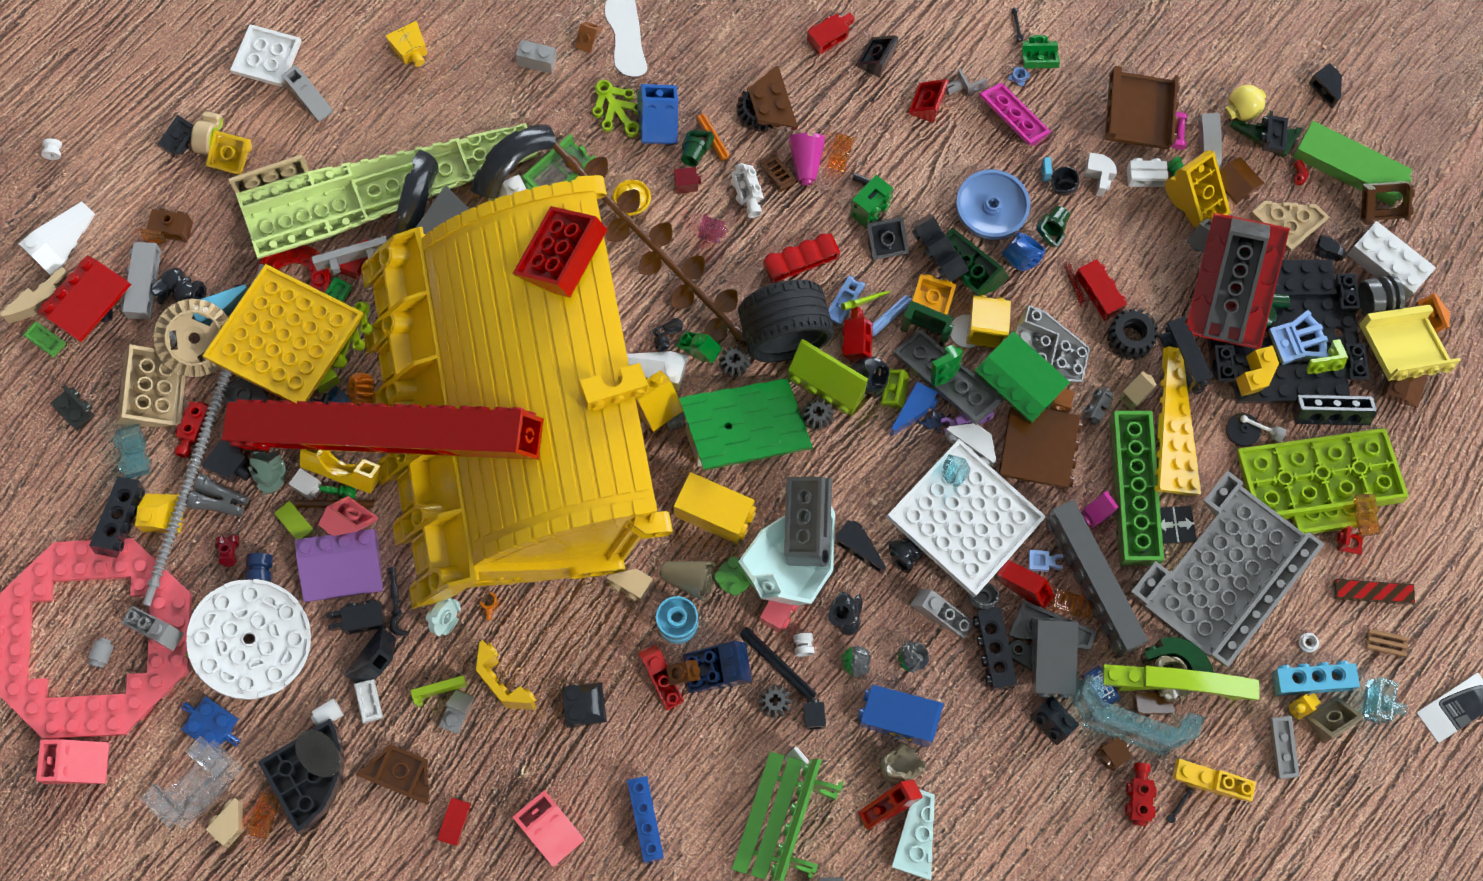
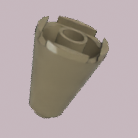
[659,561,716,601]

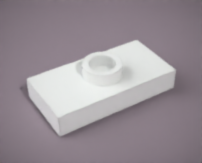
[354,679,383,724]

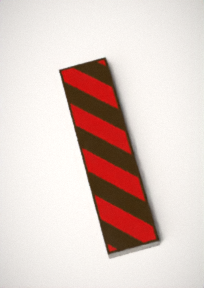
[1334,579,1415,605]

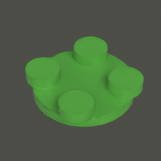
[715,557,750,596]

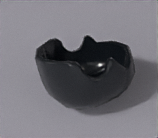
[1051,166,1079,196]

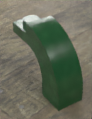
[1140,637,1214,673]

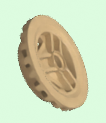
[153,299,228,377]

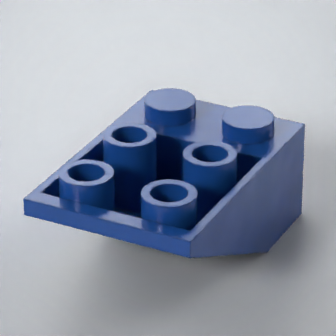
[637,84,678,144]

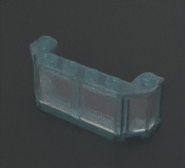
[1073,675,1205,755]

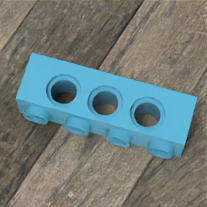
[1272,661,1360,696]

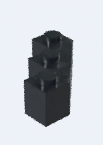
[912,213,969,282]

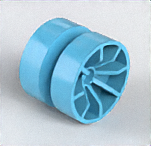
[656,596,698,644]

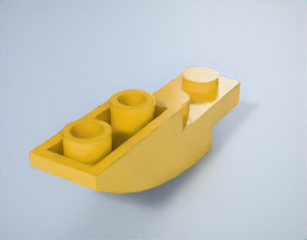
[1172,759,1256,802]

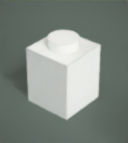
[289,468,323,500]

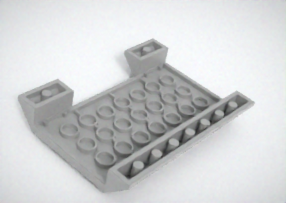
[1131,471,1324,667]

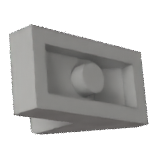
[439,690,475,735]

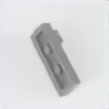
[1270,716,1300,779]

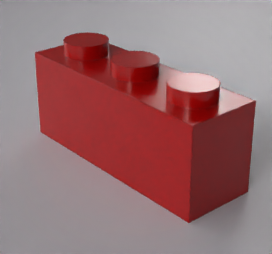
[1075,259,1127,321]

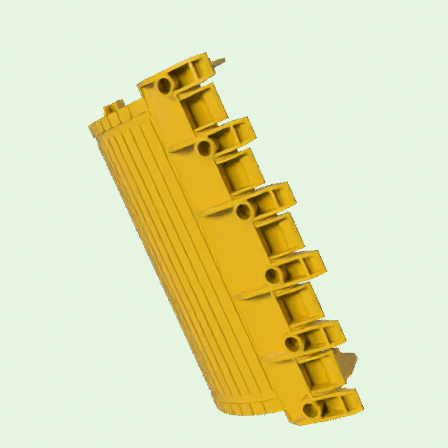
[361,175,673,609]

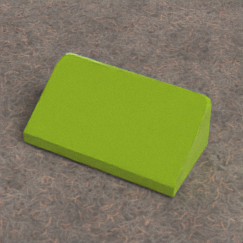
[881,369,910,409]

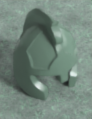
[248,451,286,494]

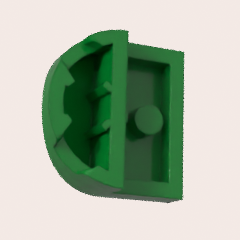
[1021,35,1060,69]
[931,345,963,387]

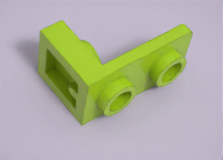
[1306,339,1348,374]

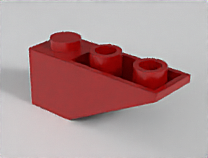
[638,644,685,711]

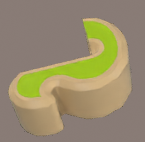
[191,111,223,156]

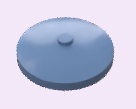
[956,169,1030,240]

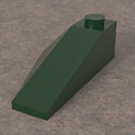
[946,227,1009,296]

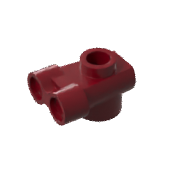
[215,535,240,567]

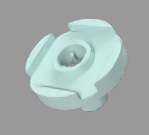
[426,598,461,636]

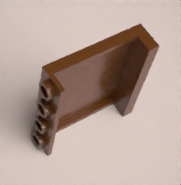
[1105,66,1180,150]
[998,406,1082,493]

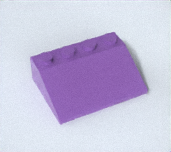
[295,529,383,602]

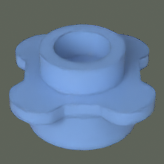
[1009,67,1030,86]

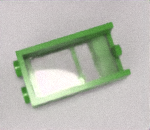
[522,134,596,190]

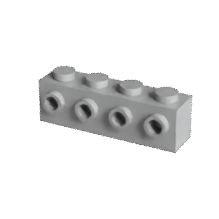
[121,242,161,320]

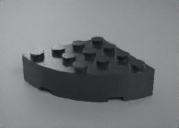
[258,719,344,835]

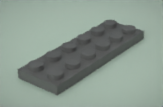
[894,329,1003,425]

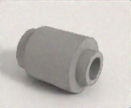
[88,637,114,669]

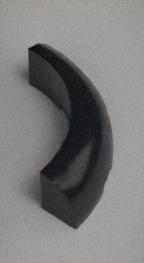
[470,124,555,199]
[393,150,439,235]

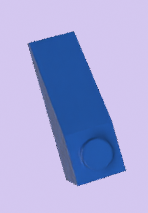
[889,382,938,437]

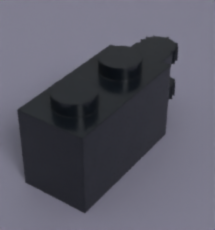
[327,599,386,635]

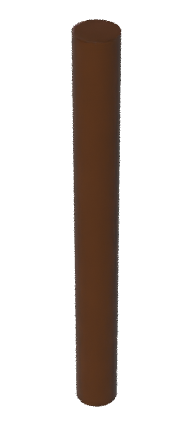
[295,500,374,508]

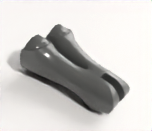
[187,473,250,517]

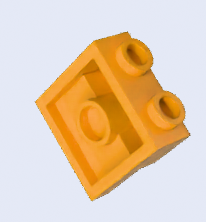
[912,274,956,315]

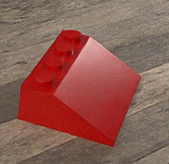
[512,206,608,298]
[37,255,132,342]

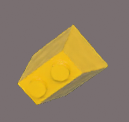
[635,370,683,432]

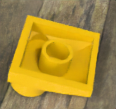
[206,130,252,175]

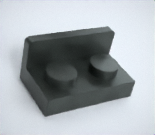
[51,385,95,431]

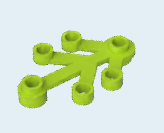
[592,80,640,137]
[332,301,373,369]

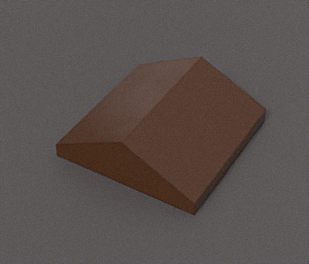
[1220,157,1264,204]

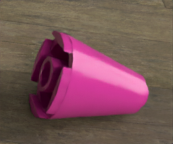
[789,133,825,185]

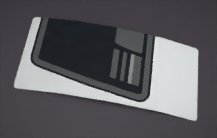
[1417,673,1483,742]

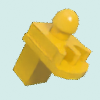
[1289,693,1321,720]

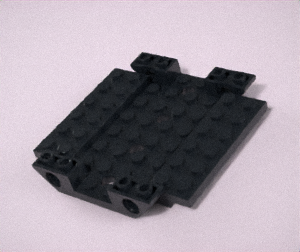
[1208,259,1370,404]

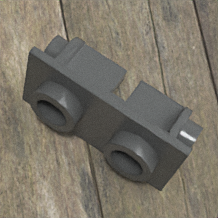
[1081,386,1113,425]

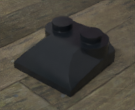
[562,682,607,728]

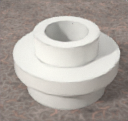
[1299,633,1319,653]

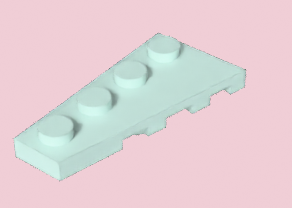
[891,789,935,881]

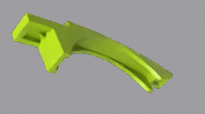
[1102,664,1259,700]

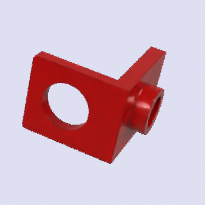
[1337,526,1363,555]

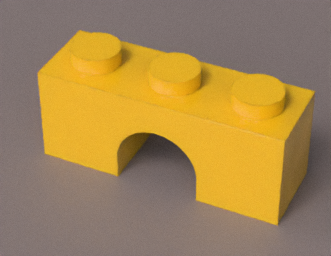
[579,363,648,410]

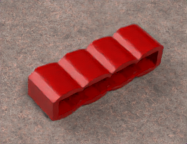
[763,233,840,283]

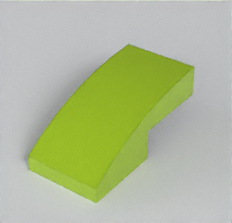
[274,501,315,540]

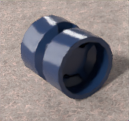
[245,553,273,582]

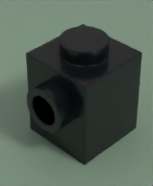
[803,699,826,730]

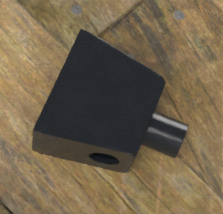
[201,439,251,483]

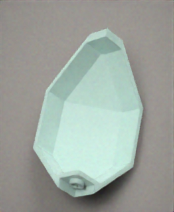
[738,506,835,605]

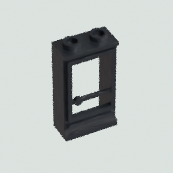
[1159,316,1214,395]

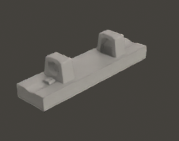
[312,236,387,274]

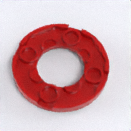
[255,245,331,293]

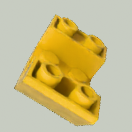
[476,640,537,710]

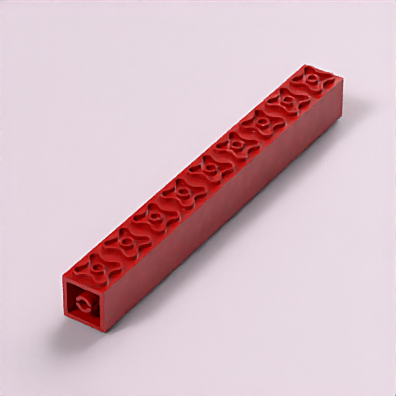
[222,399,544,460]

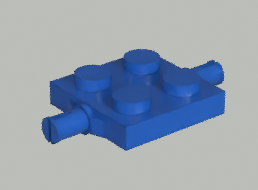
[181,696,241,753]

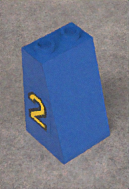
[857,685,944,748]

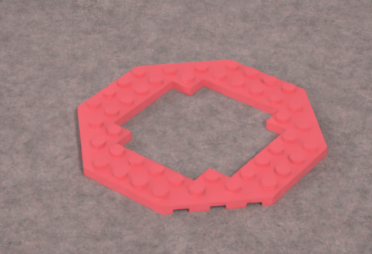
[0,538,192,740]

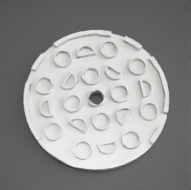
[186,579,311,700]

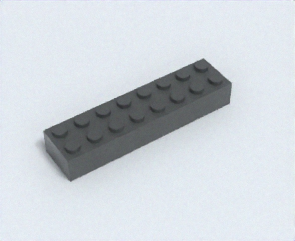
[1046,500,1149,658]

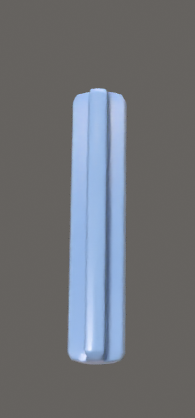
[872,295,912,337]

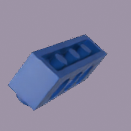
[627,776,665,864]

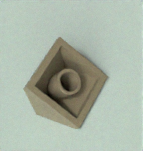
[1306,696,1364,743]

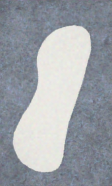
[605,0,647,76]

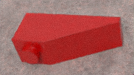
[858,779,923,830]

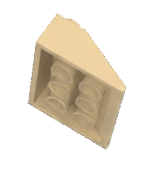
[229,155,310,193]
[117,344,186,427]

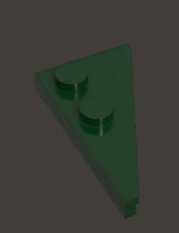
[1229,121,1302,158]

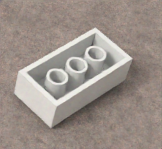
[1347,221,1436,301]

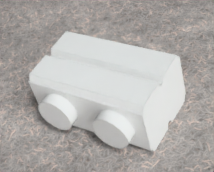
[1127,158,1168,187]

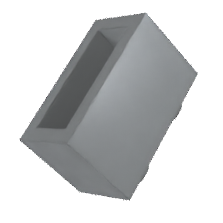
[516,40,557,74]

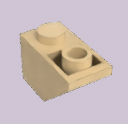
[1119,371,1157,411]
[607,569,653,602]
[206,798,243,848]

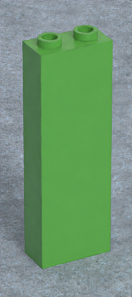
[1293,121,1413,206]

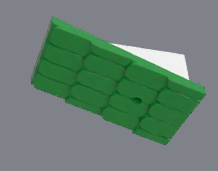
[679,379,813,471]

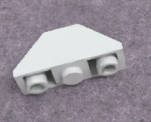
[945,423,996,468]

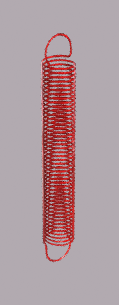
[1062,258,1087,307]

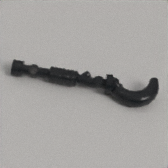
[388,567,408,636]

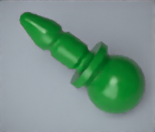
[319,485,356,499]

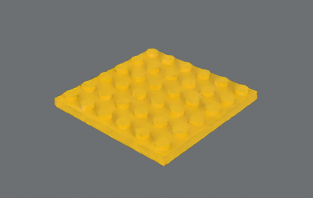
[203,264,364,404]

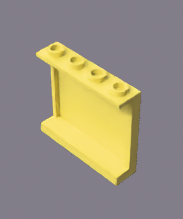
[1359,305,1461,381]

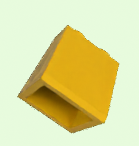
[966,295,1011,348]

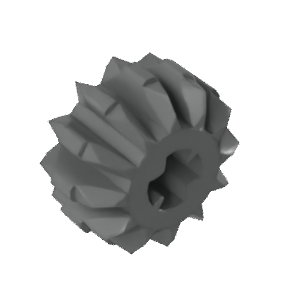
[719,346,751,378]
[802,398,835,431]
[758,684,792,719]

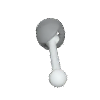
[1240,415,1287,443]

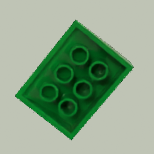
[974,331,1071,424]

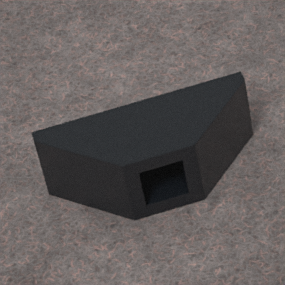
[344,626,396,684]

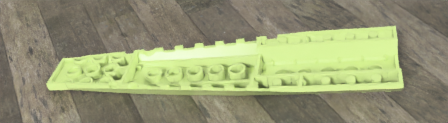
[236,123,538,259]

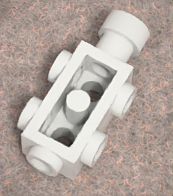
[731,163,763,218]

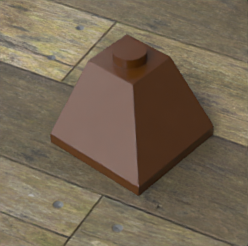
[1380,374,1428,408]

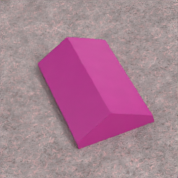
[979,82,1051,146]

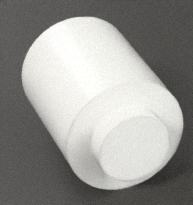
[311,698,344,727]

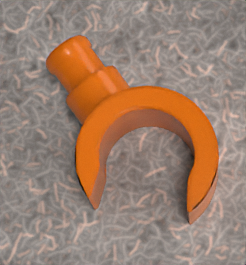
[479,592,498,620]

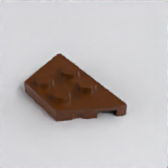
[748,66,798,130]
[356,744,430,805]

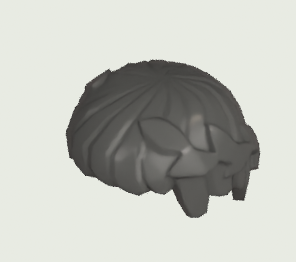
[968,583,999,610]

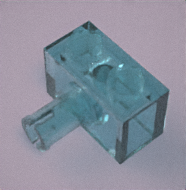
[1362,677,1408,724]

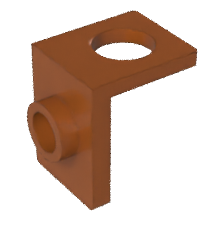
[574,21,603,53]
[1050,389,1075,413]

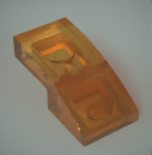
[827,133,854,172]
[1354,493,1381,537]

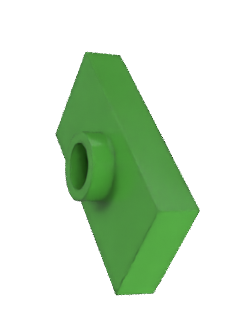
[23,321,66,358]

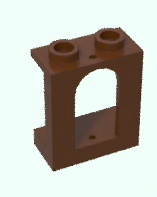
[1360,181,1415,225]

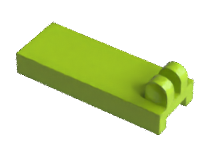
[410,675,468,707]

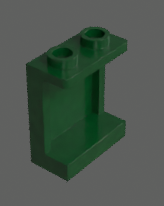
[900,300,954,347]

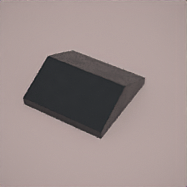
[866,217,909,260]

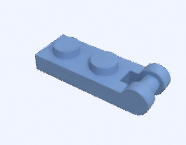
[828,275,866,327]

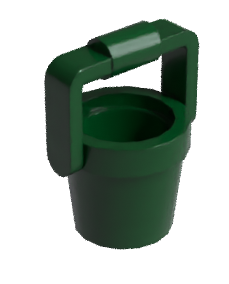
[681,130,715,167]
[1036,206,1070,248]

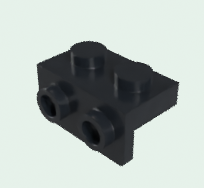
[1260,110,1288,154]
[157,115,194,158]
[1030,695,1080,745]

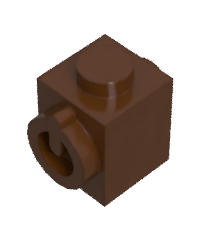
[666,660,700,686]
[1097,737,1133,771]

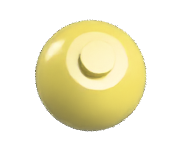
[1224,85,1266,121]

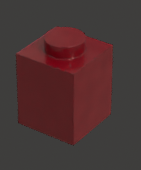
[674,167,701,194]

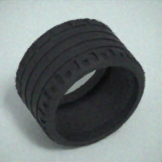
[737,279,834,362]

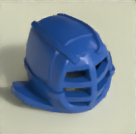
[1002,232,1045,271]

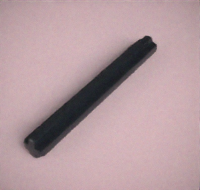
[740,627,817,700]

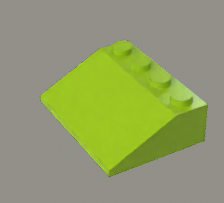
[788,339,868,416]

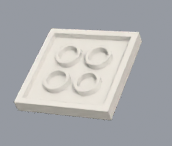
[230,24,302,87]

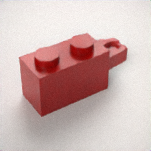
[807,12,855,55]
[842,307,873,362]

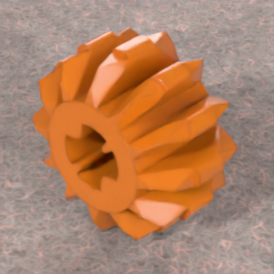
[347,372,375,405]

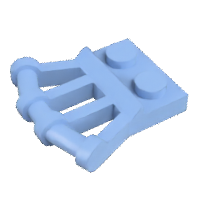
[1268,310,1329,365]

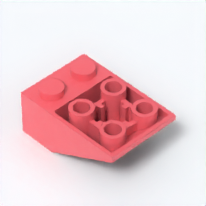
[36,740,110,784]
[513,790,585,867]

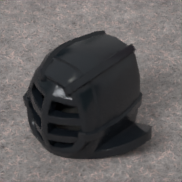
[851,356,890,399]

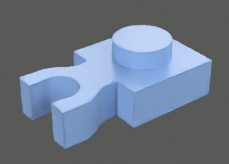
[1028,550,1063,572]

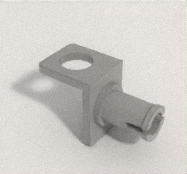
[946,68,987,96]

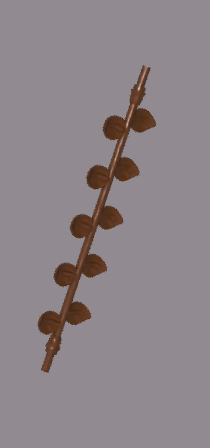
[552,143,747,347]

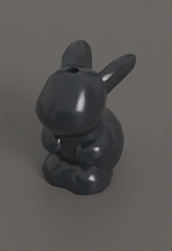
[151,268,207,304]
[888,539,927,573]
[828,592,863,636]

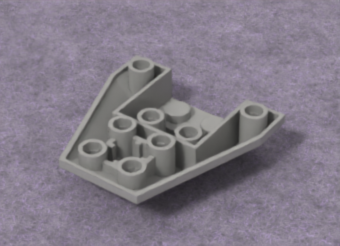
[1014,305,1090,383]

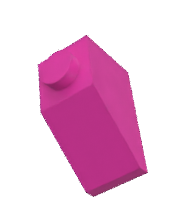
[1081,491,1118,529]

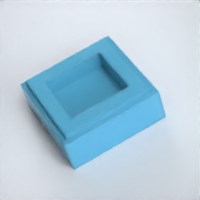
[1041,157,1052,182]

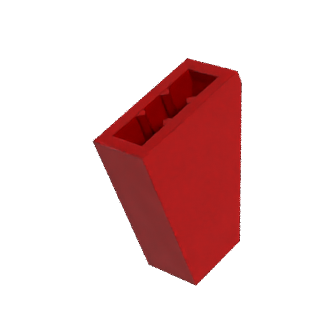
[997,559,1054,609]

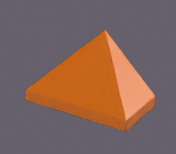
[1417,293,1450,333]

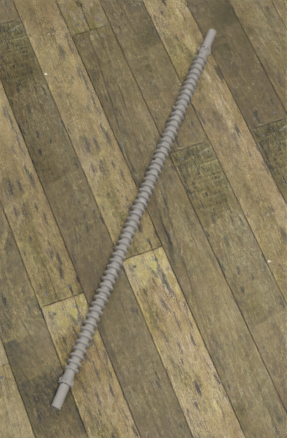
[143,264,265,607]

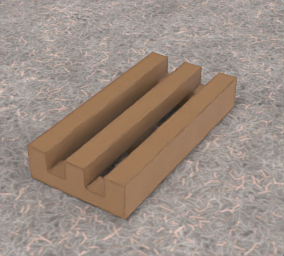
[1365,629,1409,658]

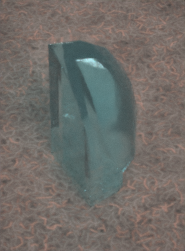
[942,454,971,487]

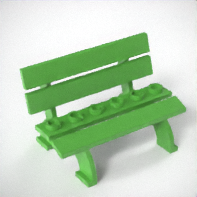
[732,752,843,881]

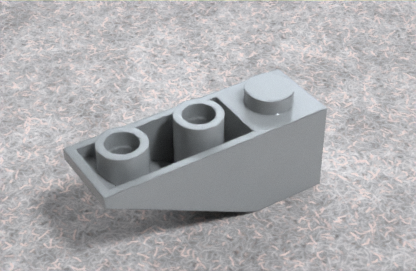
[281,65,334,122]
[910,589,973,639]
[121,606,184,651]

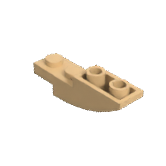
[0,267,69,323]

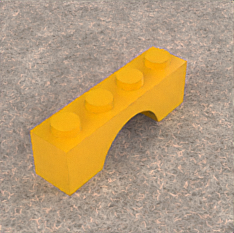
[300,450,380,494]

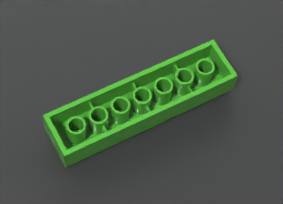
[1110,411,1164,566]

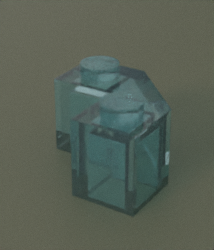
[113,423,151,479]

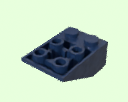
[683,640,752,693]

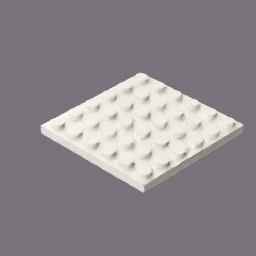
[886,439,1046,597]

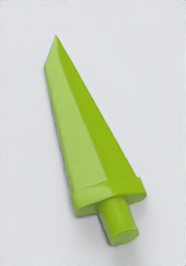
[840,291,892,311]

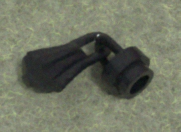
[653,318,684,351]

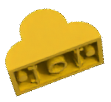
[1165,150,1231,228]

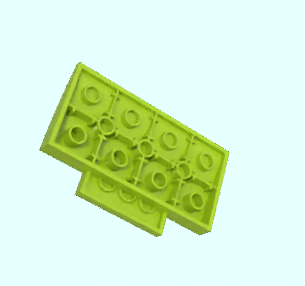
[1237,428,1409,534]

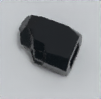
[1314,234,1346,261]

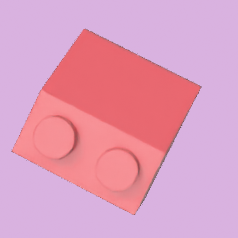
[318,496,379,536]

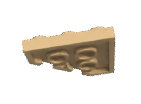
[1250,201,1330,253]

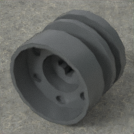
[1358,274,1405,317]

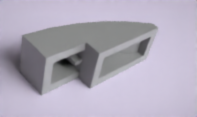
[1198,113,1222,171]

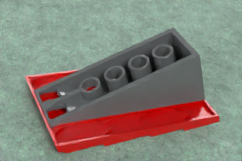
[1186,212,1290,349]

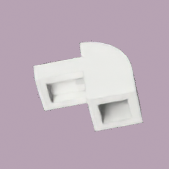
[1084,152,1117,197]

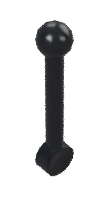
[1011,7,1024,42]
[1167,787,1194,823]

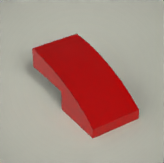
[437,797,471,846]

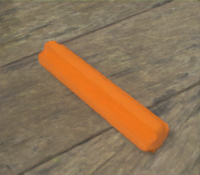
[696,114,729,161]

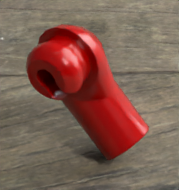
[1294,160,1309,185]

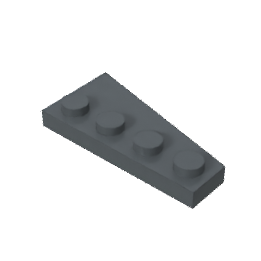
[1008,600,1097,651]

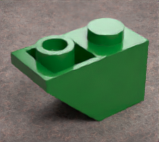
[676,331,722,363]

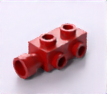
[174,401,209,459]
[1125,763,1157,826]

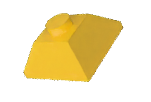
[135,494,184,533]

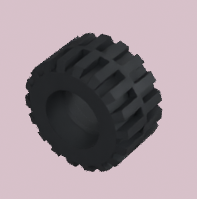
[1107,308,1158,360]

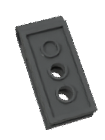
[784,477,832,567]

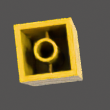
[674,472,756,545]

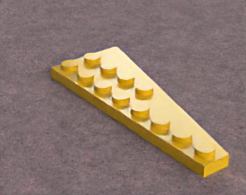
[1155,347,1201,496]

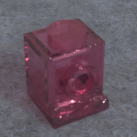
[698,214,728,244]

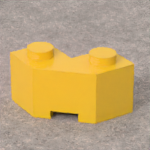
[1236,346,1279,396]

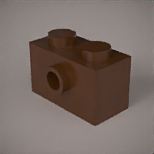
[146,208,193,242]

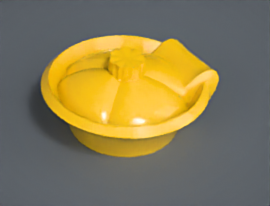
[612,179,651,216]

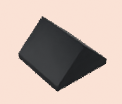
[856,35,898,78]

